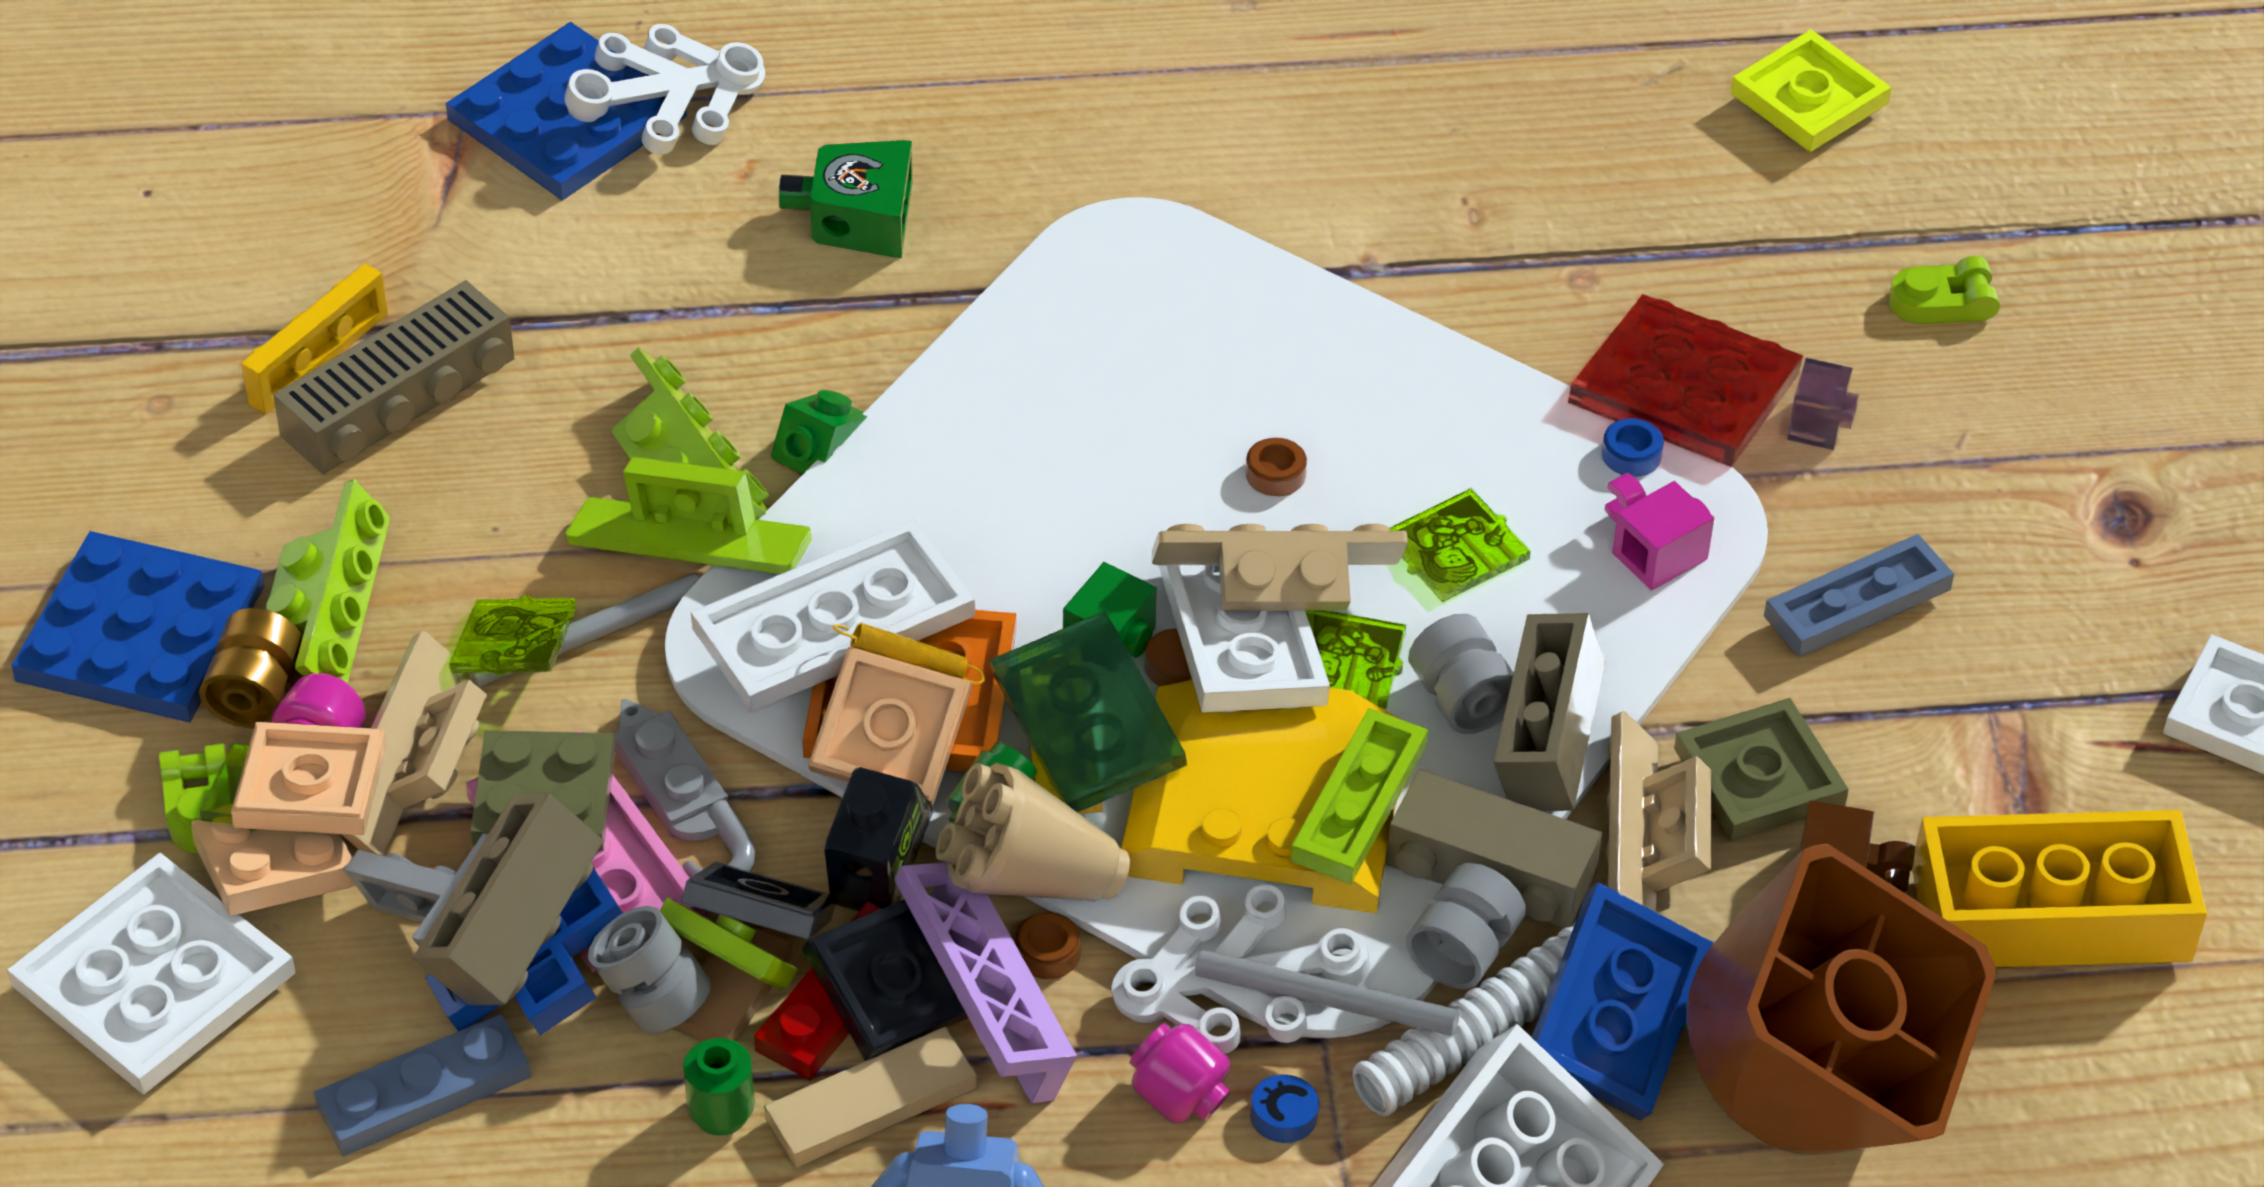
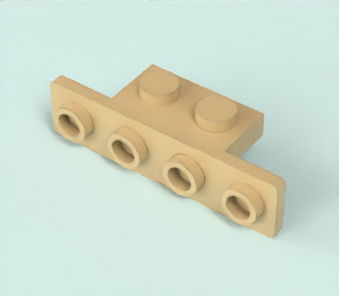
[1152,524,1408,611]
[341,631,487,856]
[1606,711,1711,912]

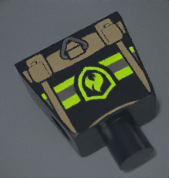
[824,767,933,911]

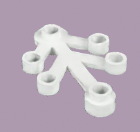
[564,24,765,154]
[1112,884,1370,1054]

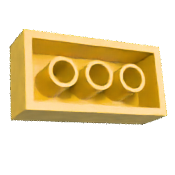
[1912,810,2207,967]

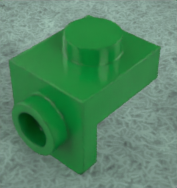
[771,390,868,474]

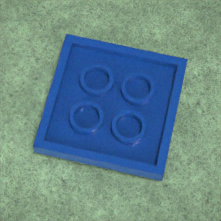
[446,22,687,201]
[11,531,264,723]

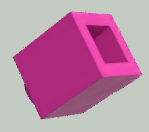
[1604,473,1715,591]

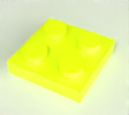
[1730,29,1891,152]

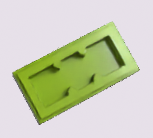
[660,897,798,989]

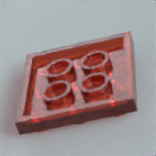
[1568,294,1804,467]

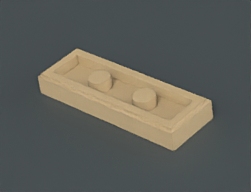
[764,1027,977,1168]

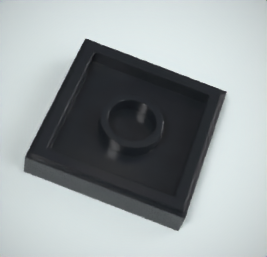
[681,862,837,939]
[802,899,968,1061]

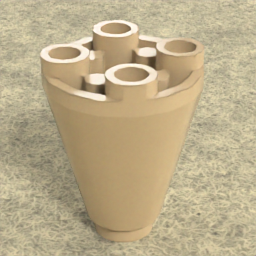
[936,763,1130,901]

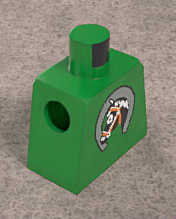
[779,140,913,258]

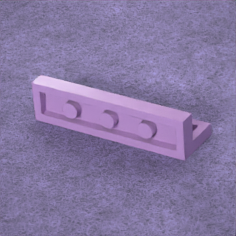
[894,862,1077,1103]

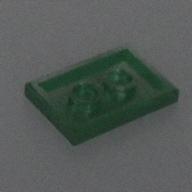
[989,611,1187,813]

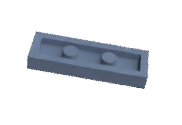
[1764,534,1954,657]
[314,1014,531,1156]

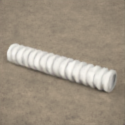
[1353,921,1576,1116]

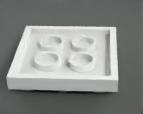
[7,853,296,1095]

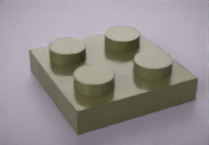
[1674,698,1849,841]
[471,730,615,851]

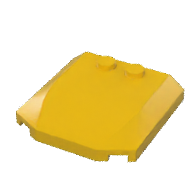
[1121,680,1402,914]

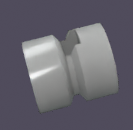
[1408,613,1514,734]
[1406,863,1525,989]
[588,906,711,1034]

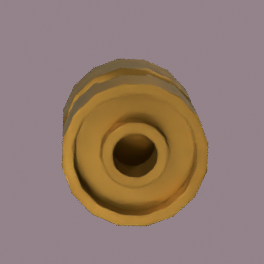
[199,608,303,729]

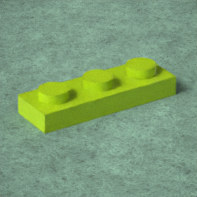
[1290,708,1428,884]

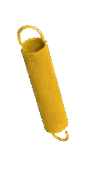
[832,622,985,684]

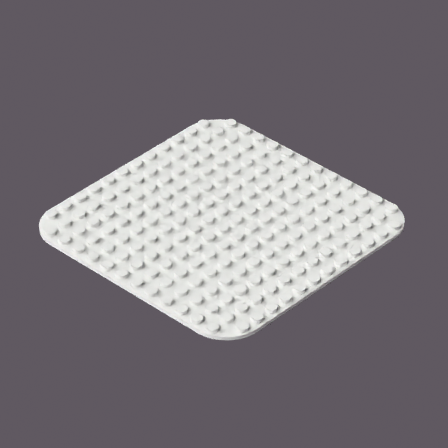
[665,197,1768,1038]

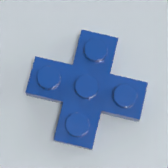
[425,867,623,1035]

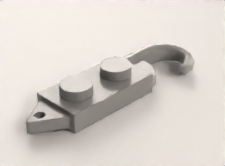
[614,699,756,878]

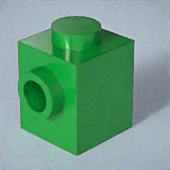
[1062,562,1157,676]

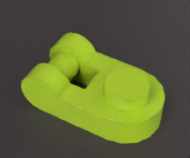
[1889,256,2000,324]
[159,743,232,853]

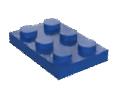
[1532,882,1714,1121]

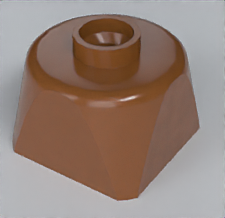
[1686,843,1997,1155]

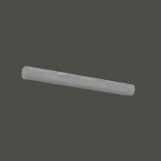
[467,573,699,688]
[1195,950,1460,1036]

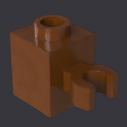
[1800,800,1916,892]

